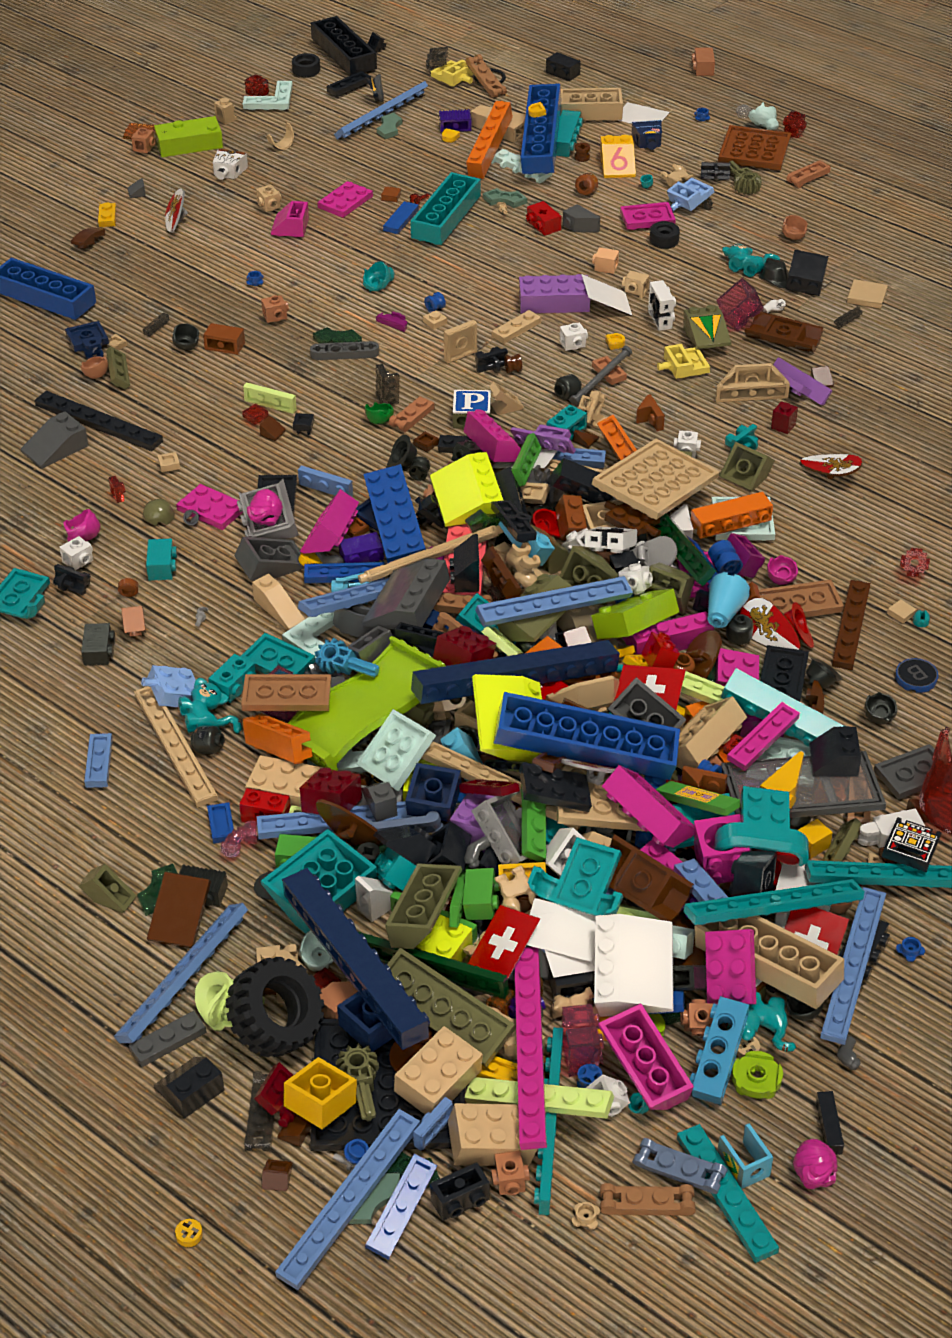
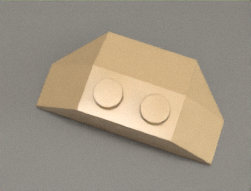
[716,363,790,402]
[545,676,619,713]

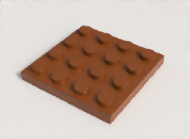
[718,125,791,171]

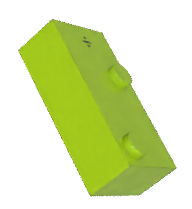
[154,116,223,158]
[591,588,679,639]

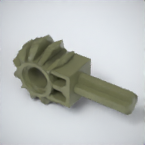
[729,161,762,195]
[336,1043,379,1121]

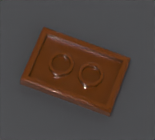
[147,872,211,948]

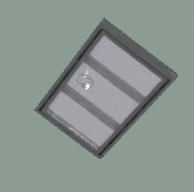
[720,751,886,818]

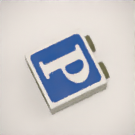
[453,390,491,429]

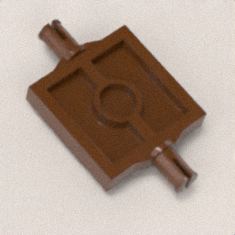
[604,500,661,538]

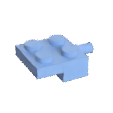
[667,177,714,212]
[141,665,196,707]

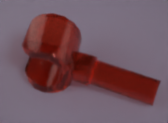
[409,193,429,205]

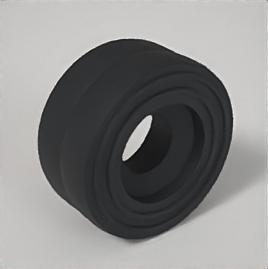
[649,221,680,249]

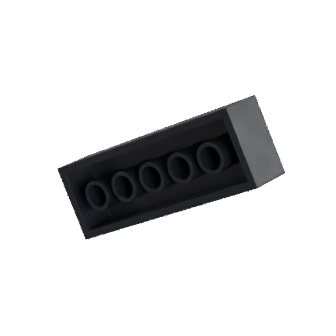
[311,16,377,76]

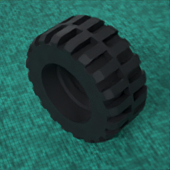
[226,957,324,1057]

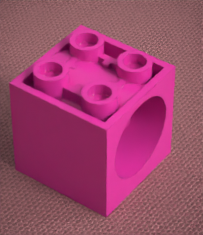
[694,814,750,885]

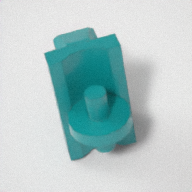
[725,424,758,450]

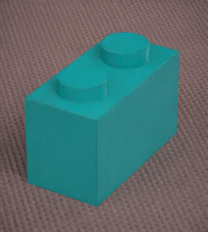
[146,538,177,581]

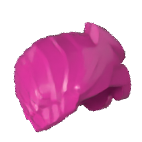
[247,489,283,526]
[63,509,101,542]
[793,1139,838,1189]

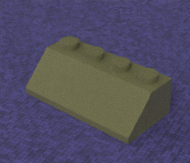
[497,574,572,642]
[385,864,462,949]

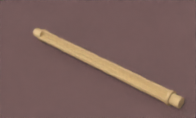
[358,525,504,584]

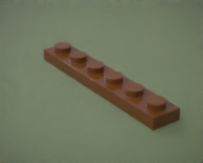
[832,580,871,670]

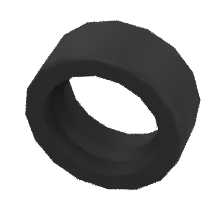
[292,53,320,77]

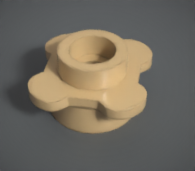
[572,1202,600,1230]

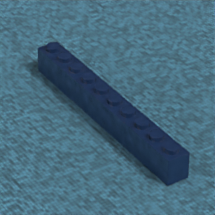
[411,640,620,704]
[282,868,430,1050]

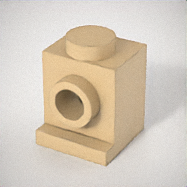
[214,98,237,125]
[622,270,650,298]

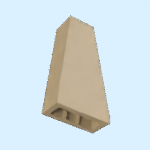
[470,105,526,143]

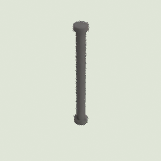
[569,346,632,406]

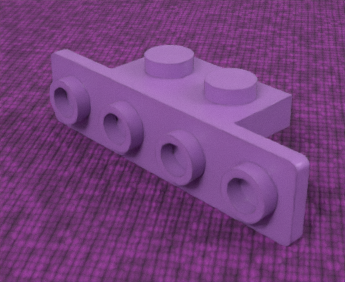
[773,357,832,406]
[510,424,576,454]

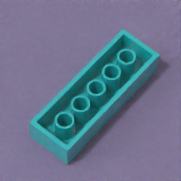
[410,172,481,245]

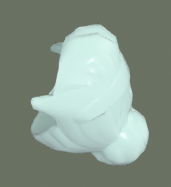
[748,102,779,131]
[299,930,334,972]

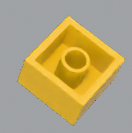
[284,1057,357,1129]

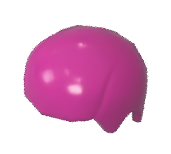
[767,555,798,585]

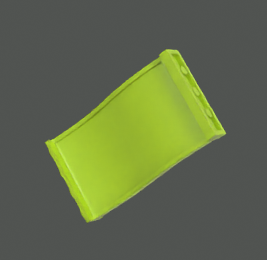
[288,636,445,771]

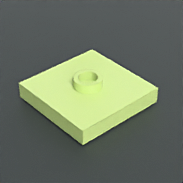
[482,626,524,656]

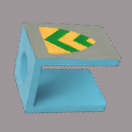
[718,1123,773,1189]

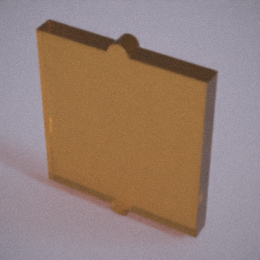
[123,123,155,139]

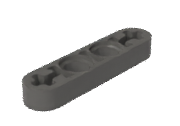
[310,341,380,360]

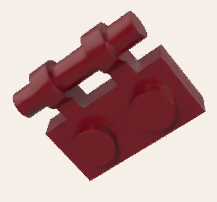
[254,1062,297,1127]

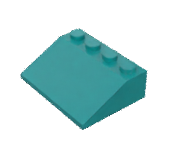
[261,829,377,934]

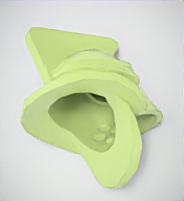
[195,971,265,1031]

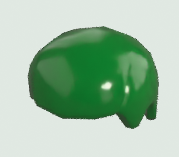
[364,402,394,425]

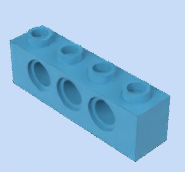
[690,996,749,1105]

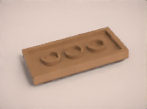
[759,580,844,617]
[241,674,332,711]

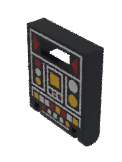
[882,817,942,872]

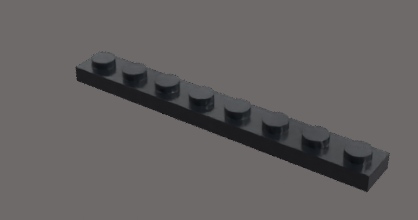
[34,391,163,451]

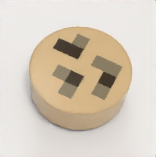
[737,1037,760,1058]

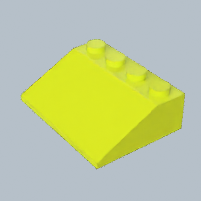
[430,452,504,527]
[472,674,542,764]

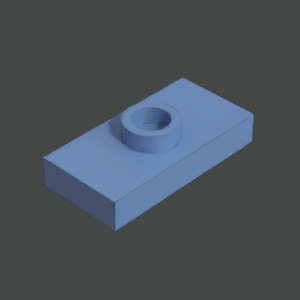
[413,1097,453,1151]

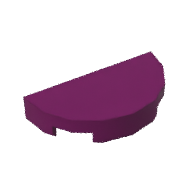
[376,312,407,332]

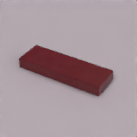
[459,779,520,797]

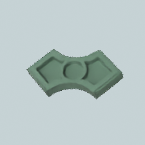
[376,112,403,139]
[483,188,527,208]
[348,1173,400,1224]

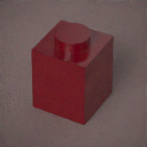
[771,401,798,435]

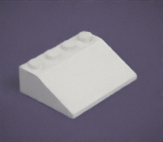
[594,914,674,1017]

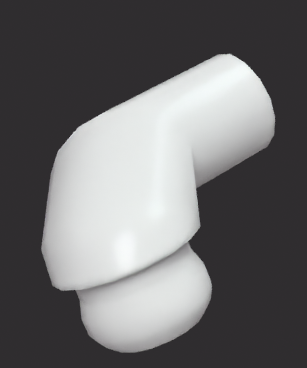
[760,299,786,313]

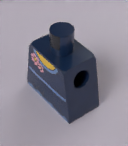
[631,120,662,150]

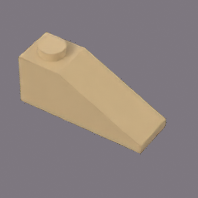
[252,573,305,630]

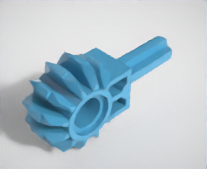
[314,638,379,677]

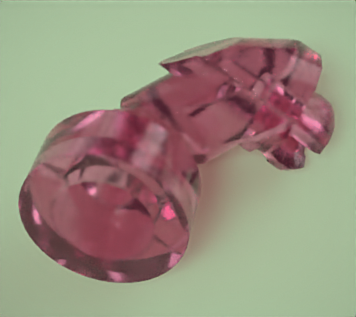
[221,821,257,858]

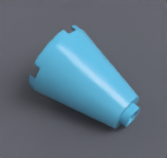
[708,572,750,628]

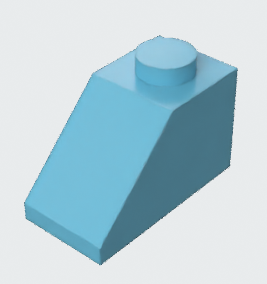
[440,727,483,781]

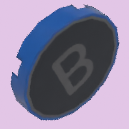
[895,658,938,693]

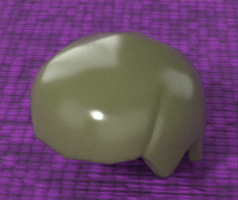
[142,499,175,526]

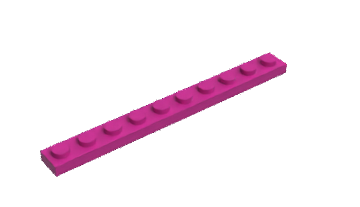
[515,946,547,1150]

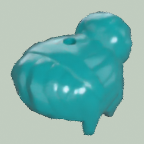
[363,261,395,291]

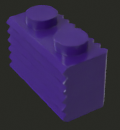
[439,109,472,133]
[339,532,384,563]

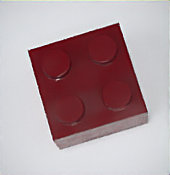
[433,626,497,666]
[299,767,362,815]

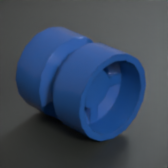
[708,540,743,576]

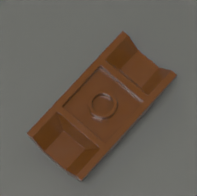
[745,311,824,353]
[481,546,522,600]
[609,834,694,922]

